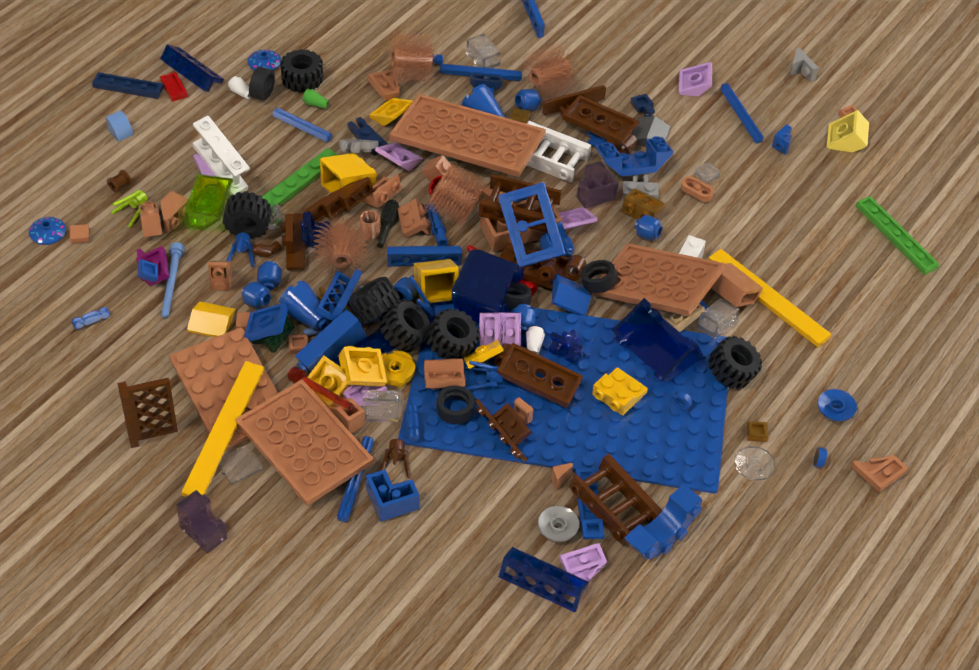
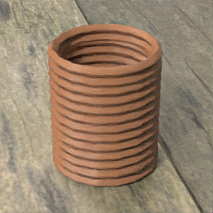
[360,210,380,240]

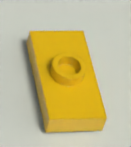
[464,340,503,369]

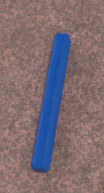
[440,64,522,81]
[720,83,764,143]
[337,436,374,522]

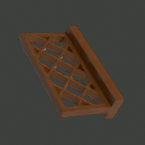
[117,377,178,448]

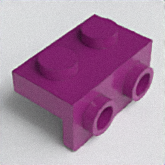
[136,246,169,287]

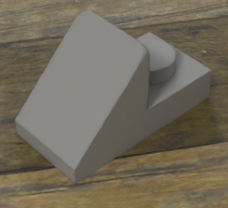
[790,48,819,82]

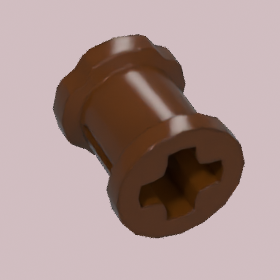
[107,170,131,192]

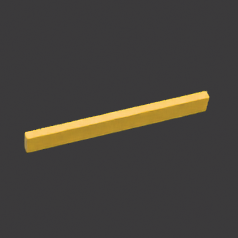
[708,249,832,347]
[181,361,264,502]

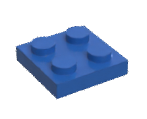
[244,303,288,341]

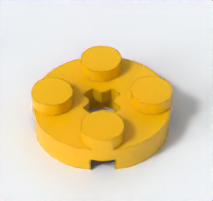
[382,351,415,388]

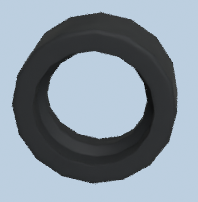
[249,66,275,101]
[580,260,618,293]
[495,282,532,310]
[436,385,474,424]

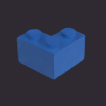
[366,469,420,522]

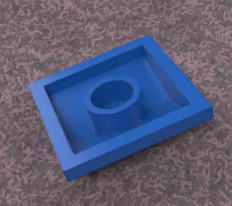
[552,273,591,315]

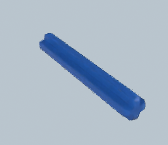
[273,107,332,142]

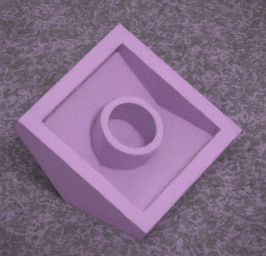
[679,62,712,96]
[375,142,423,172]
[559,207,597,230]

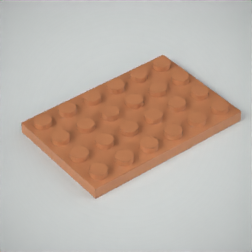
[592,243,725,316]
[169,327,278,448]
[235,379,374,506]

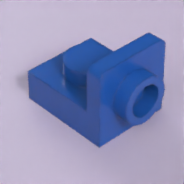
[772,124,792,155]

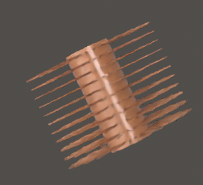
[387,32,437,84]
[521,43,579,102]
[426,163,486,227]
[313,212,369,278]

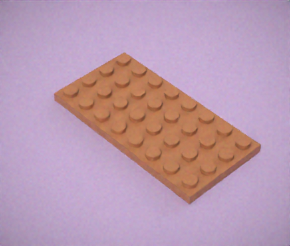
[389,94,546,177]

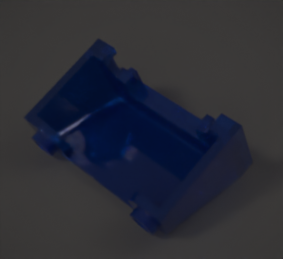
[452,249,524,323]
[612,298,704,382]

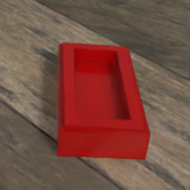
[160,72,188,102]

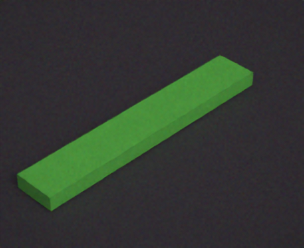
[855,196,940,275]

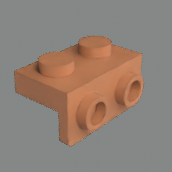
[362,174,401,208]
[398,199,431,238]
[424,359,465,390]

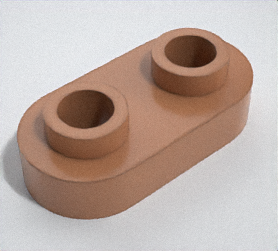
[681,176,714,202]

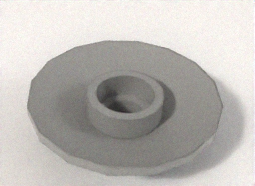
[538,506,579,542]

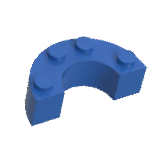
[625,483,702,559]

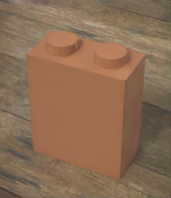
[711,263,763,307]

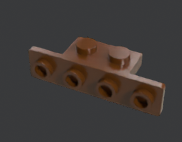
[542,85,606,123]
[282,213,305,270]
[475,399,532,462]

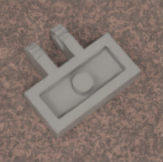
[339,139,378,153]
[622,173,659,199]

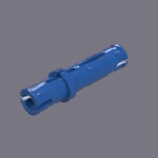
[426,202,448,246]

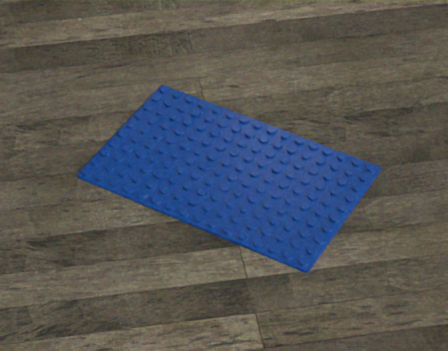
[398,296,728,494]

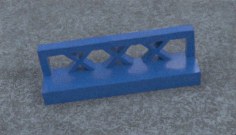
[387,246,462,267]
[315,269,363,321]

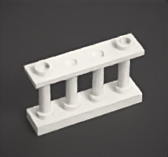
[193,116,250,195]
[527,121,591,183]

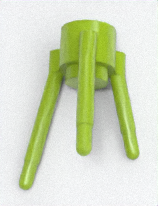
[111,190,148,228]

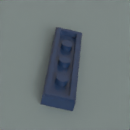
[92,72,163,99]

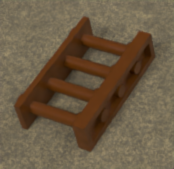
[479,174,562,233]
[569,454,662,546]

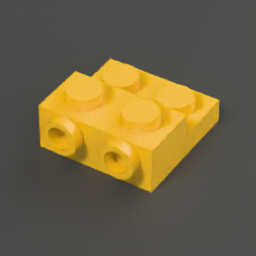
[338,346,387,387]
[592,367,648,416]

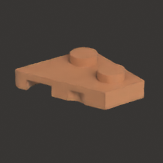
[367,70,400,100]
[851,455,909,492]

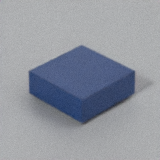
[137,259,158,282]

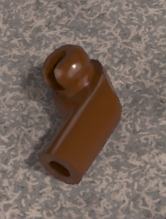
[253,241,281,257]

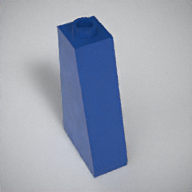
[295,309,368,373]

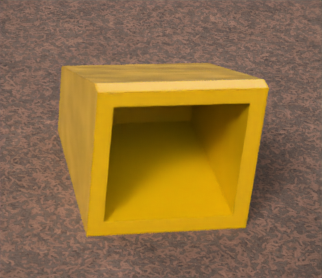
[320,153,377,193]
[414,259,459,303]

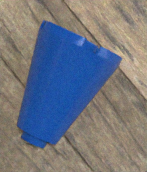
[461,84,505,118]
[279,281,330,331]

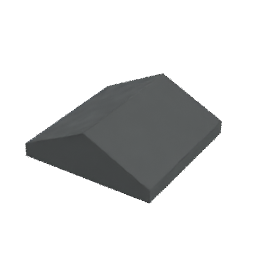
[631,116,671,147]

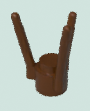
[379,438,411,478]

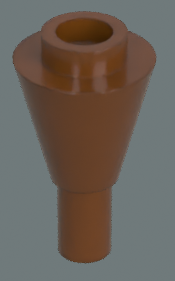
[537,258,557,283]

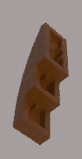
[303,177,374,227]

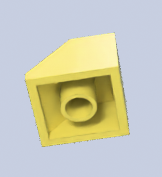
[827,110,869,153]

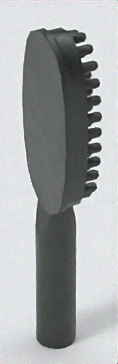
[377,199,399,248]

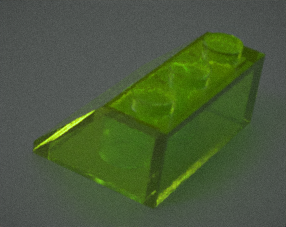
[184,174,233,230]

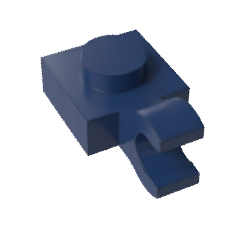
[631,94,655,117]

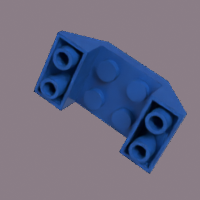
[596,136,673,176]

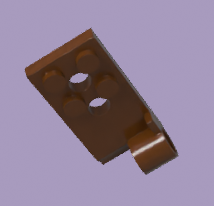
[562,95,639,154]
[495,243,586,289]
[494,343,583,408]

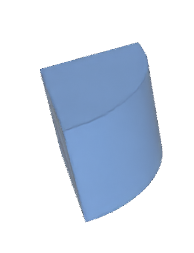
[106,110,134,142]

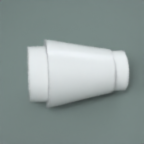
[228,76,251,100]
[526,326,545,355]

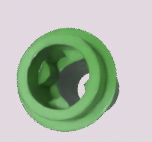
[302,89,329,109]

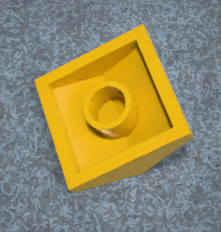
[369,98,414,126]
[187,301,236,337]
[304,355,350,406]

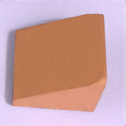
[551,463,573,490]

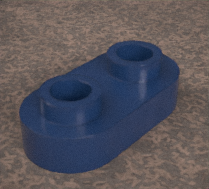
[470,74,503,90]

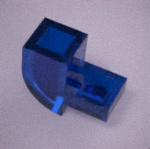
[301,211,333,249]

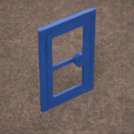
[498,182,566,268]

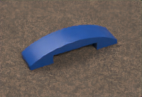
[575,468,605,539]

